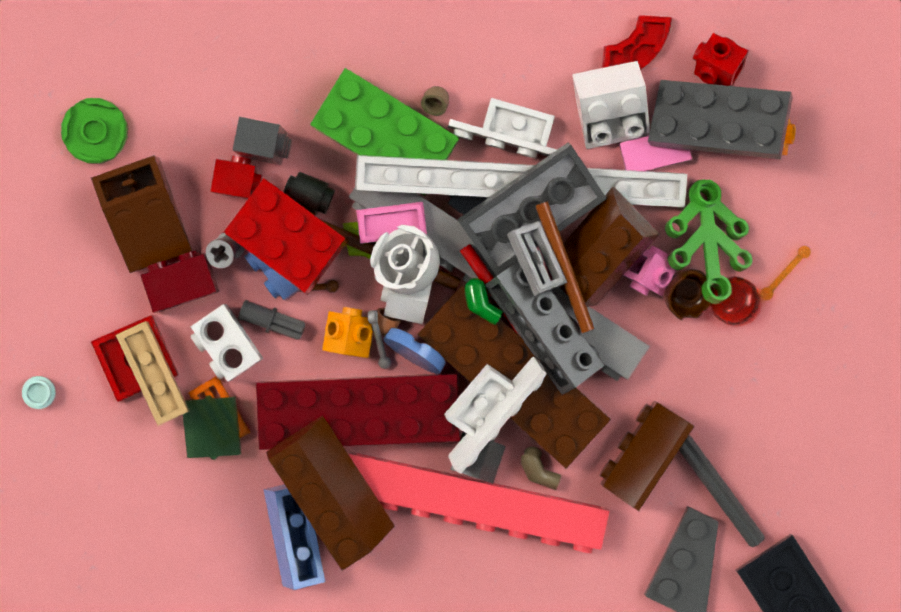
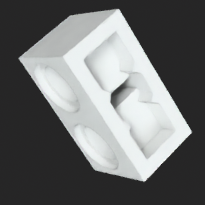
[190,304,264,382]

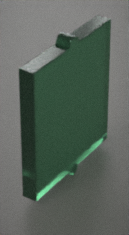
[183,395,242,460]

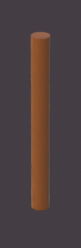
[535,201,595,333]

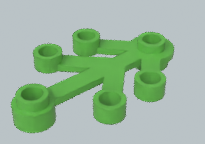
[665,179,753,304]

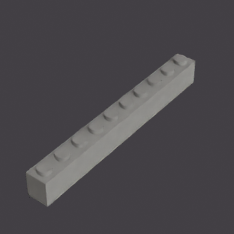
[349,188,650,381]

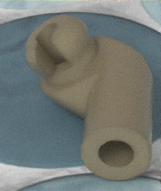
[521,447,561,490]

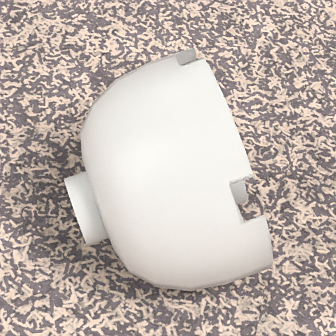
[370,225,440,295]

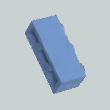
[263,484,325,590]

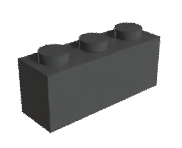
[233,117,292,165]

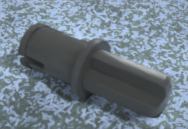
[238,300,305,340]

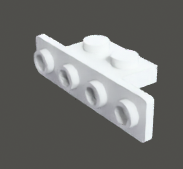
[448,98,557,159]
[444,357,547,474]

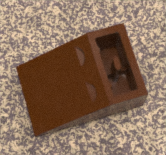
[91,155,192,273]

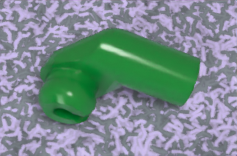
[465,278,503,325]

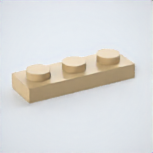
[116,321,189,426]

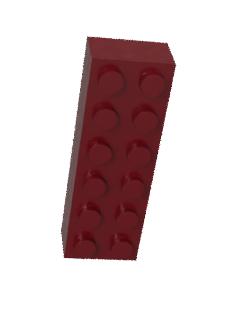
[256,373,460,450]

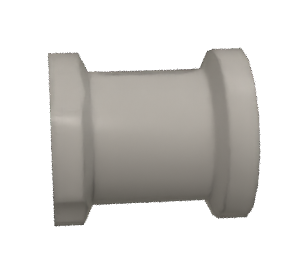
[206,233,245,268]

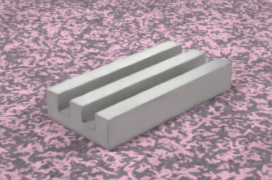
[507,220,567,296]

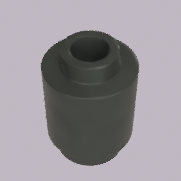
[284,172,335,214]

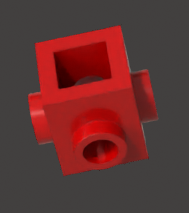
[693,33,749,86]

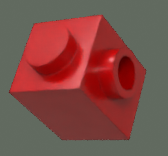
[210,155,262,199]

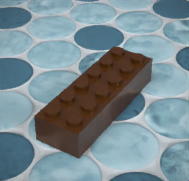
[418,284,611,469]

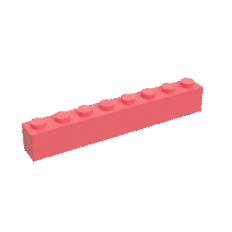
[349,451,610,553]

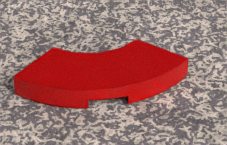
[602,15,672,70]

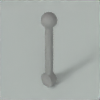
[368,310,391,369]

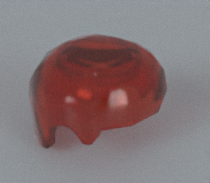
[711,276,762,327]

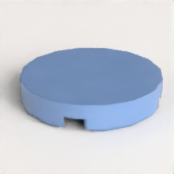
[383,328,446,374]

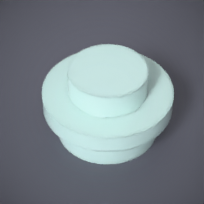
[22,376,56,409]

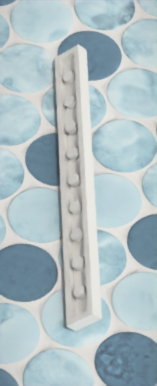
[355,155,688,207]

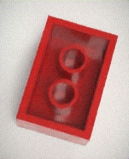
[223,178,347,295]

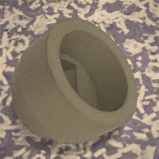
[421,86,449,116]

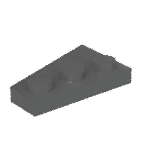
[644,506,718,612]

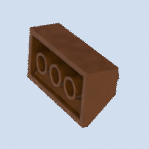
[266,415,395,571]

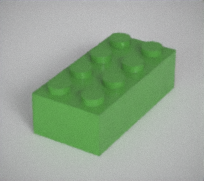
[310,68,459,197]

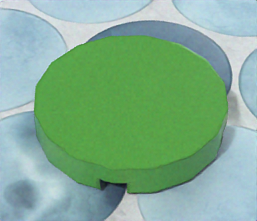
[61,98,128,164]

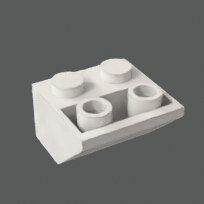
[572,61,650,149]

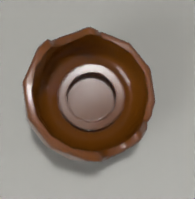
[664,269,715,320]

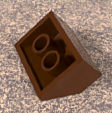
[559,187,660,307]
[599,401,694,511]

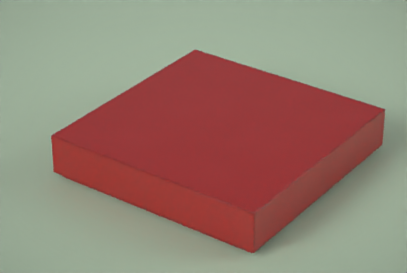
[91,315,179,402]

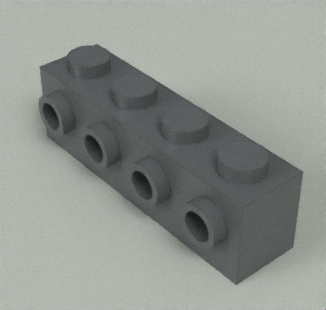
[485,261,604,395]

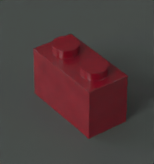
[140,250,220,313]

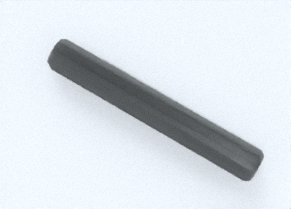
[679,435,765,548]

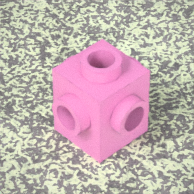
[623,245,676,296]

